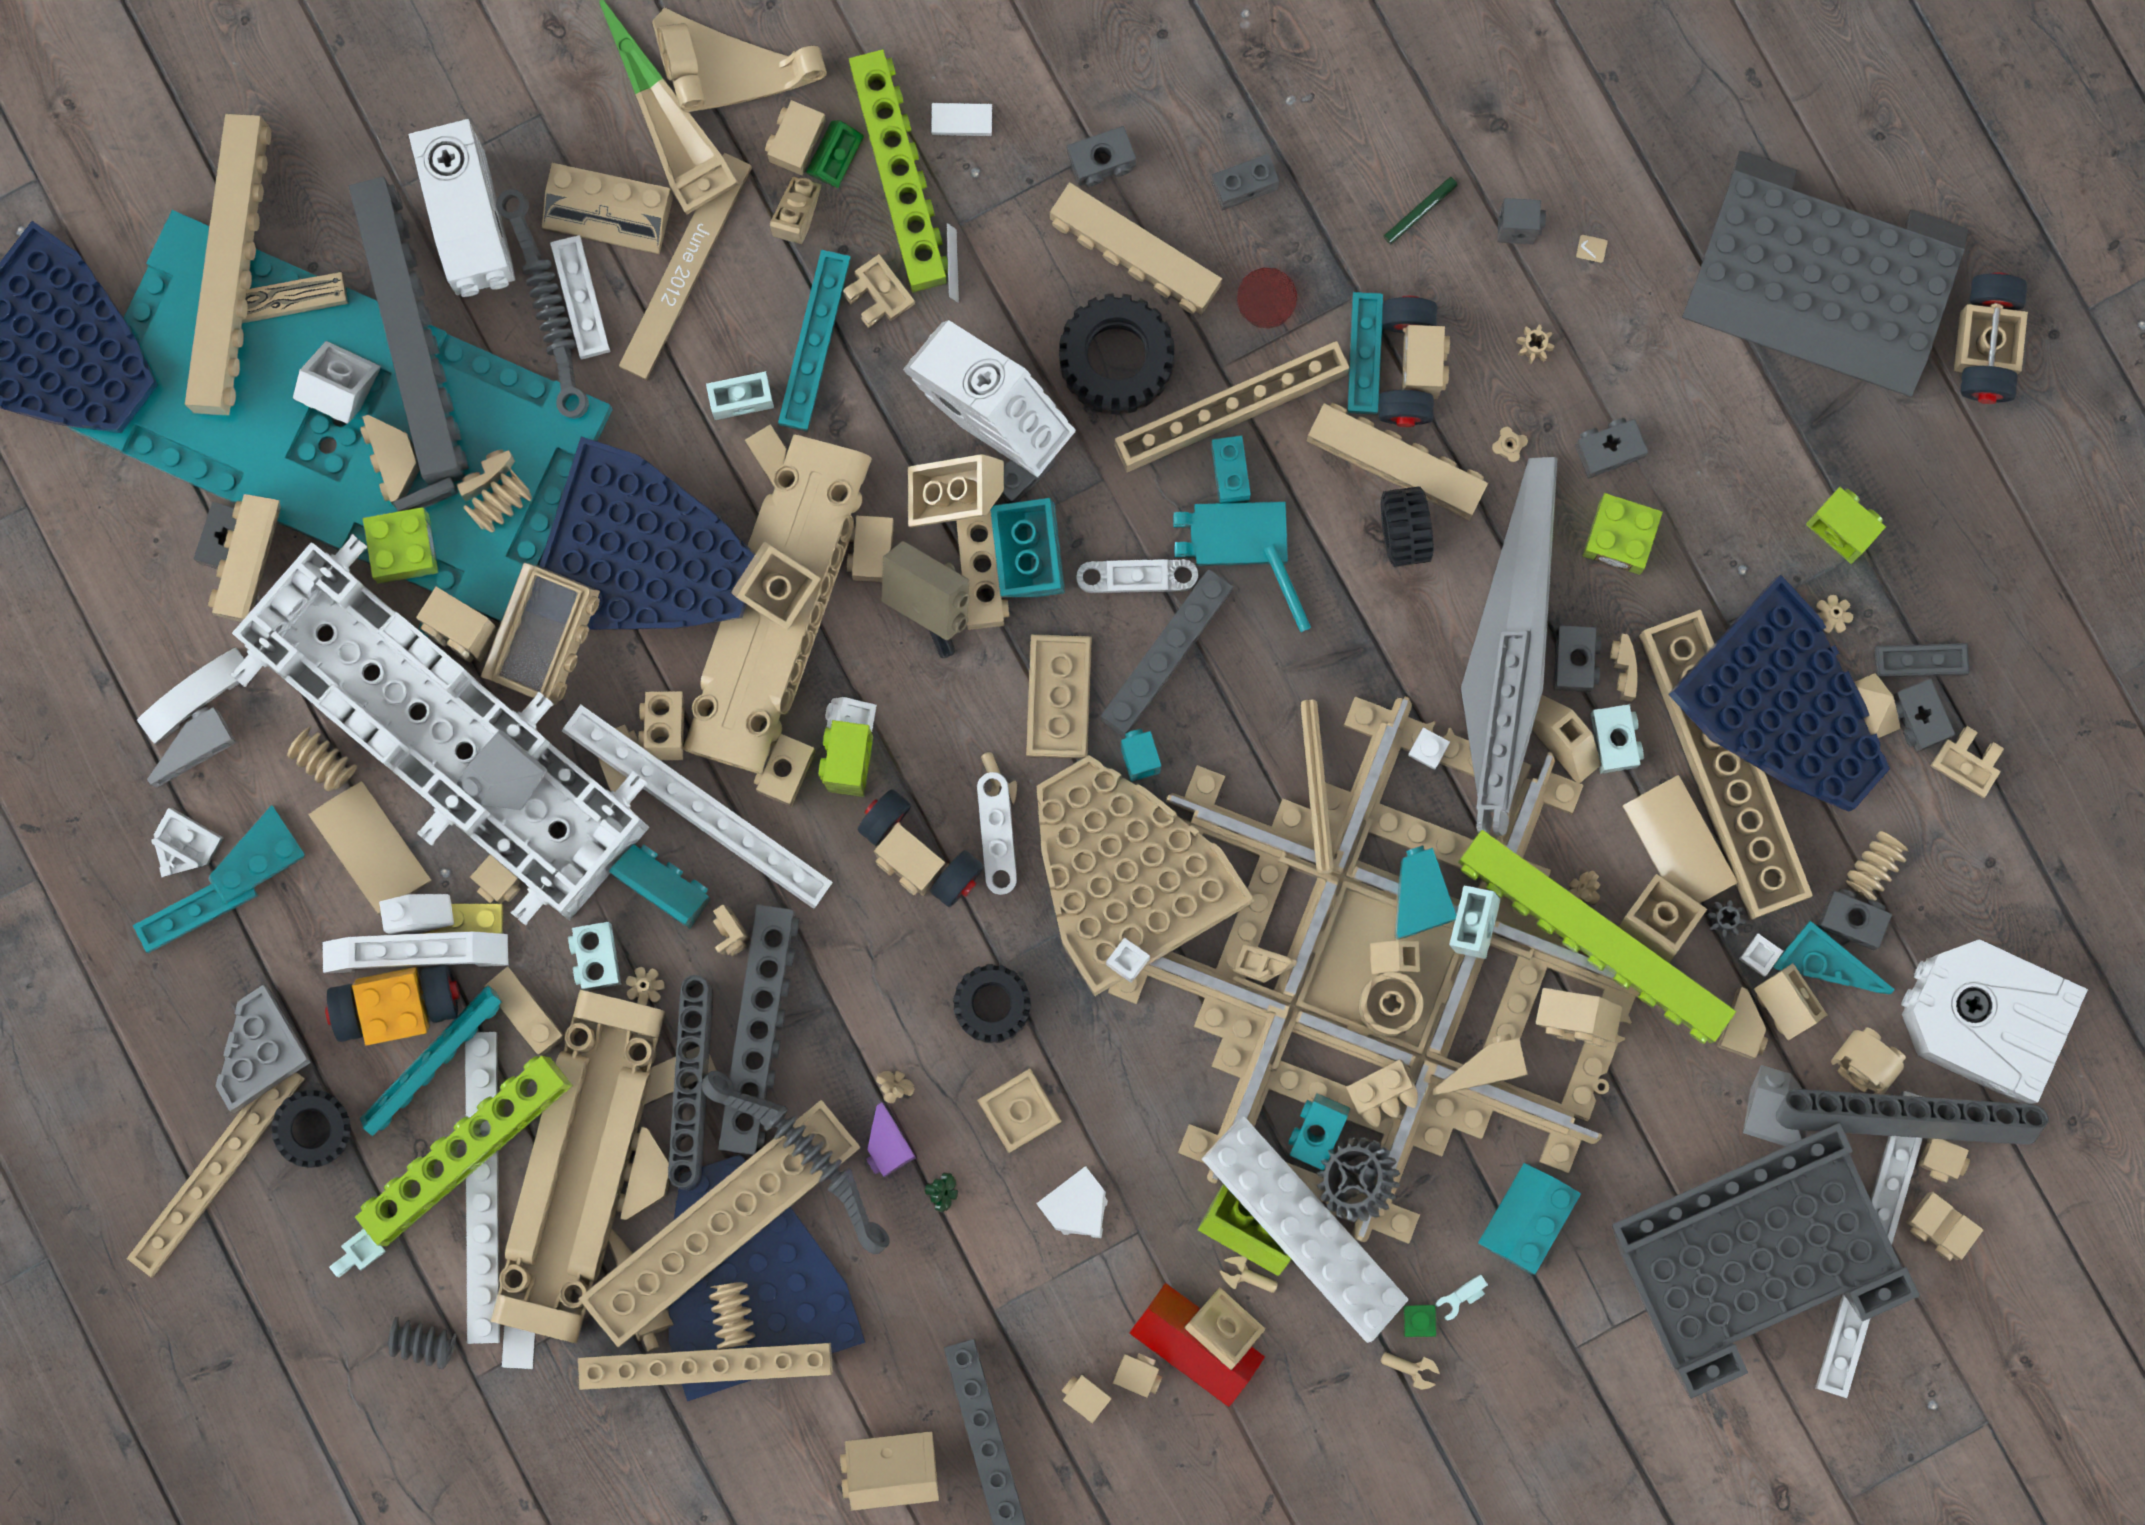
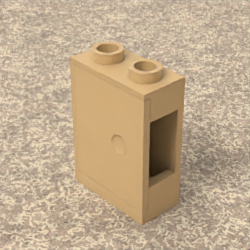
[840,1432,939,1511]

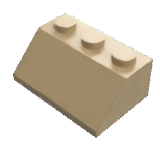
[908,454,1004,527]

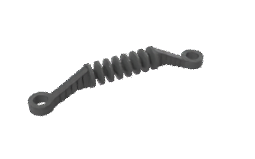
[496,189,589,419]
[701,1071,890,1254]

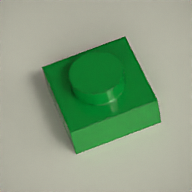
[1403,1305,1436,1337]

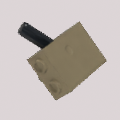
[881,541,970,658]

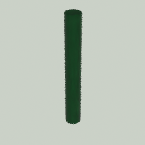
[1383,177,1458,245]

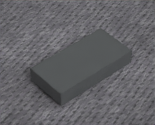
[394,477,458,512]

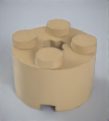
[1359,972,1423,1036]
[1831,1027,1906,1095]

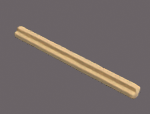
[1301,699,1334,874]

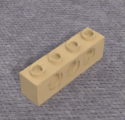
[956,511,1009,630]

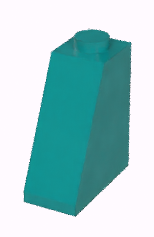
[1394,845,1457,940]

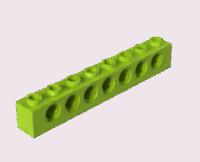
[848,49,948,293]
[355,1056,573,1246]

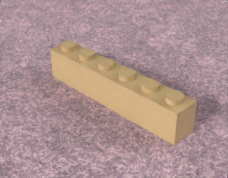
[1050,182,1222,315]
[1306,403,1488,521]

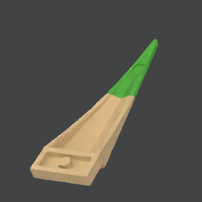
[599,0,739,214]

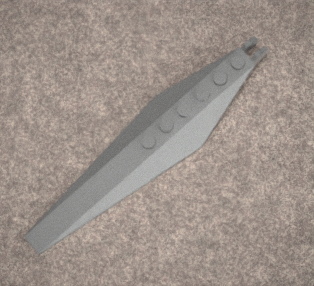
[1461,457,1558,836]

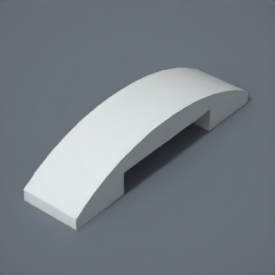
[137,647,244,745]

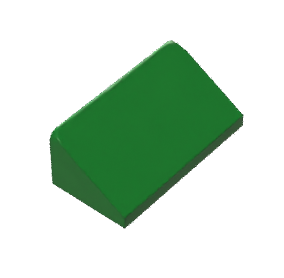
[806,120,864,188]

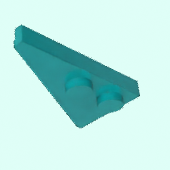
[1773,920,1895,995]

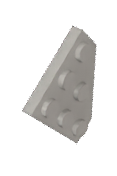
[215,985,311,1113]

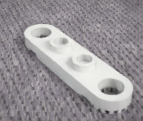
[1076,559,1198,593]
[977,772,1017,895]

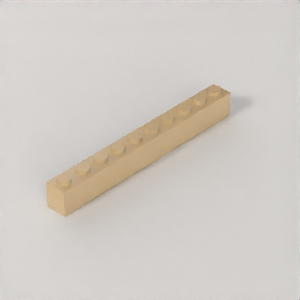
[185,114,271,415]

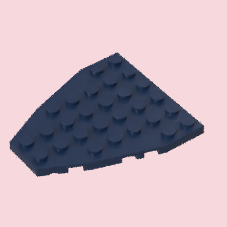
[0,221,158,433]
[525,436,756,630]
[1668,575,1890,812]
[668,1155,866,1401]

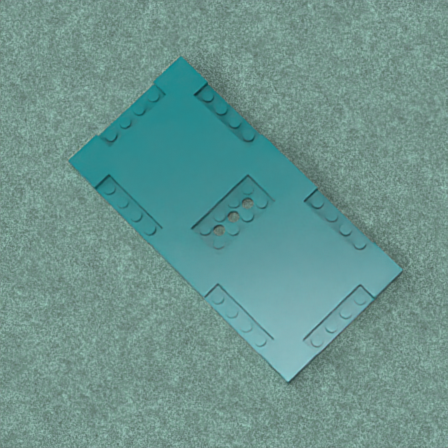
[67,210,613,623]

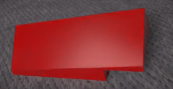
[1129,1283,1265,1407]

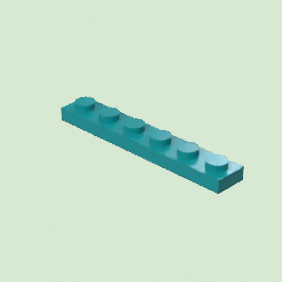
[778,249,851,432]
[360,985,501,1136]

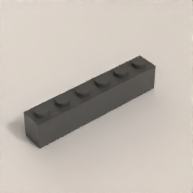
[1100,569,1233,738]

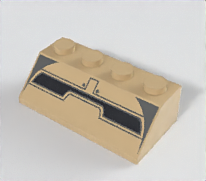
[542,163,673,255]

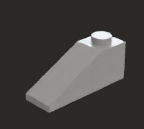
[147,707,237,788]

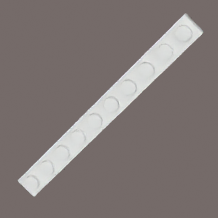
[562,704,833,909]
[465,1032,500,1344]
[1815,1091,1923,1398]

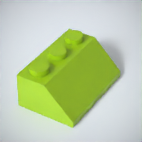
[1198,1184,1291,1276]

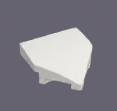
[151,808,224,877]
[1036,1166,1108,1238]

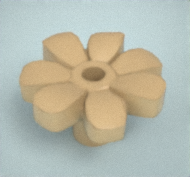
[1816,595,1853,634]
[1569,871,1600,904]
[626,967,665,1006]
[876,1071,915,1103]

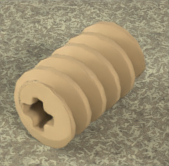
[463,468,532,533]
[287,726,357,791]
[1846,831,1908,901]
[709,1282,755,1349]

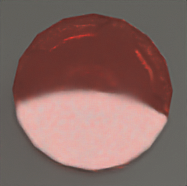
[1237,267,1297,329]

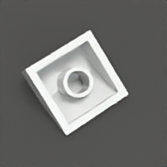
[293,341,381,424]

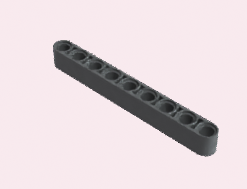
[1776,1089,2049,1145]

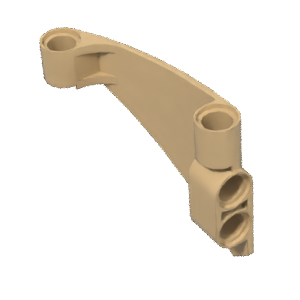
[652,7,827,112]

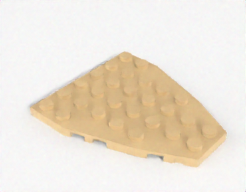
[1037,755,1254,996]

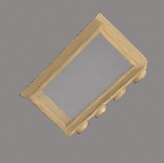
[480,563,600,705]

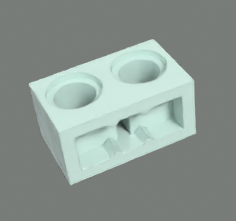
[568,922,621,991]

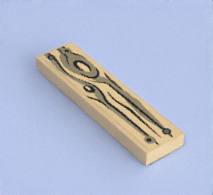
[242,272,348,323]

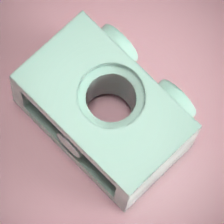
[706,371,774,420]
[1590,704,1644,774]
[1449,885,1500,959]

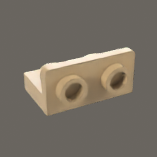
[713,904,751,956]

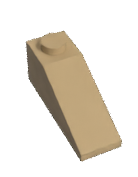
[484,967,565,1056]
[1432,1034,1528,1096]

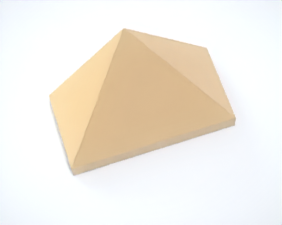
[1854,673,1901,738]

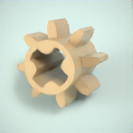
[1516,324,1554,364]

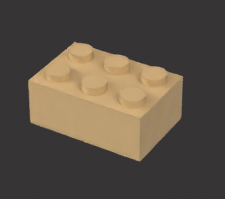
[416,587,498,663]

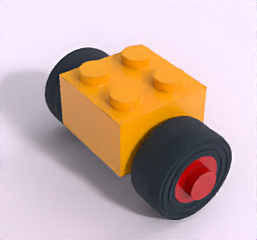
[325,965,460,1046]

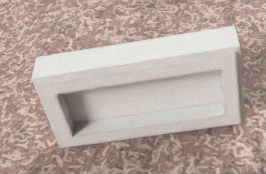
[931,103,992,136]

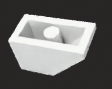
[379,894,454,935]

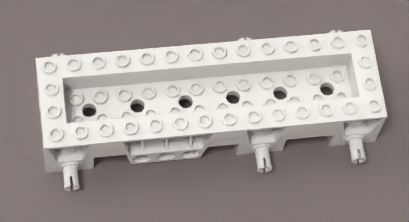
[230,534,650,925]

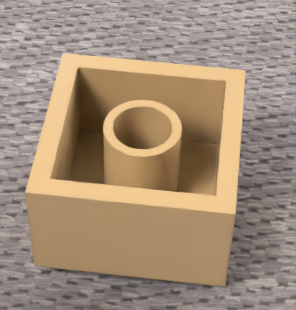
[731,541,821,630]
[1619,874,1707,963]
[1536,988,1622,1046]

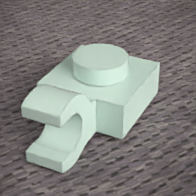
[329,1228,386,1278]
[1435,1275,1488,1320]

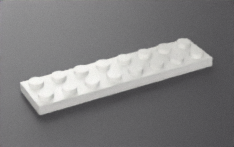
[1202,1116,1409,1343]

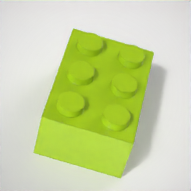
[819,720,873,797]

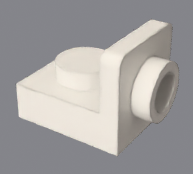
[825,697,877,732]

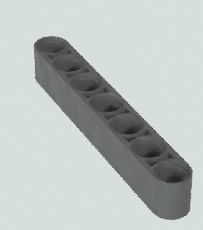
[668,975,714,1191]

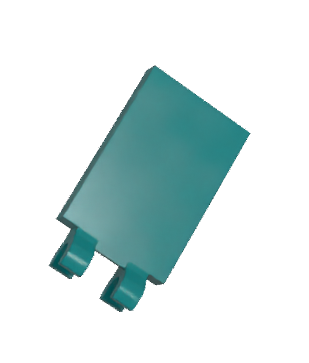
[1173,502,1288,566]

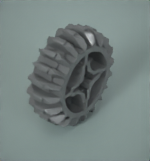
[1317,1137,1400,1222]

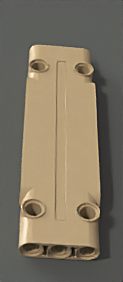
[683,435,872,774]
[490,990,665,1344]

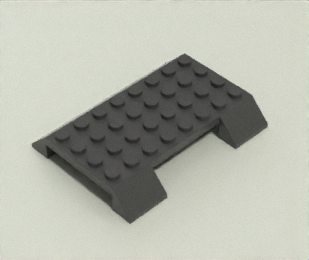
[1682,151,1968,397]
[1612,1123,1920,1399]

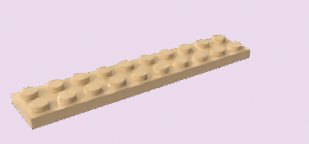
[579,1100,861,1348]

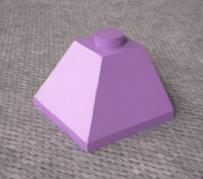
[866,1103,916,1177]

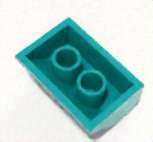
[990,498,1065,597]
[609,844,711,929]
[1478,1163,1581,1275]

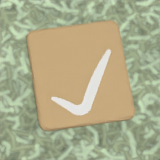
[1576,235,1608,263]

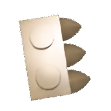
[1346,1059,1418,1127]

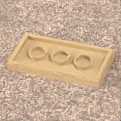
[1026,634,1092,759]

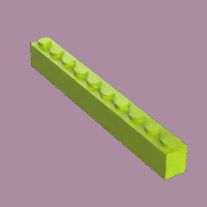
[1458,830,1737,1044]

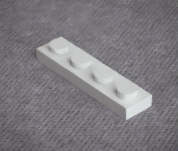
[551,235,610,360]

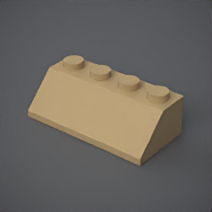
[208,494,281,622]

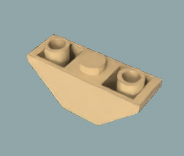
[770,177,822,244]
[360,415,420,508]
[1532,695,1601,784]
[617,1127,670,1220]

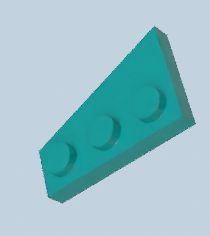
[209,805,305,904]

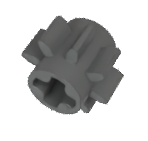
[1706,899,1746,938]

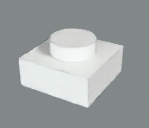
[1408,728,1450,770]
[1739,934,1783,977]
[1106,938,1150,983]

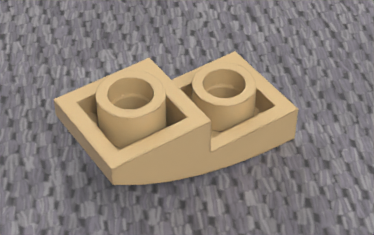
[457,450,515,501]
[1610,634,1638,702]

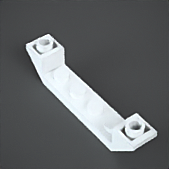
[323,932,509,973]

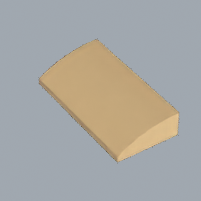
[1622,775,1738,904]
[308,781,432,916]

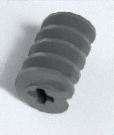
[387,1317,457,1369]

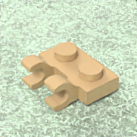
[843,254,915,328]
[1930,726,2004,798]

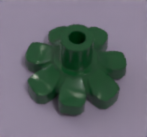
[925,1172,958,1212]

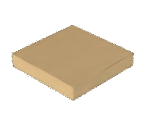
[977,1069,1062,1153]
[1185,1287,1266,1370]

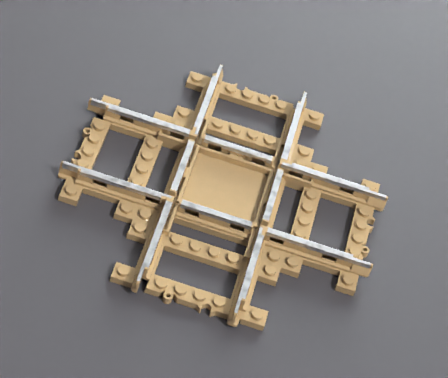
[1108,696,1640,1244]

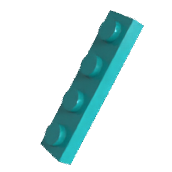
[1347,292,1383,415]
[133,884,258,953]

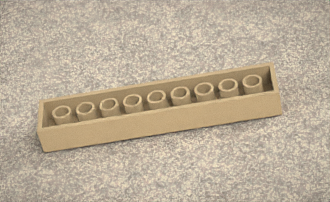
[1639,609,1813,920]

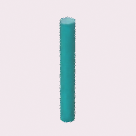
[1264,544,1311,632]

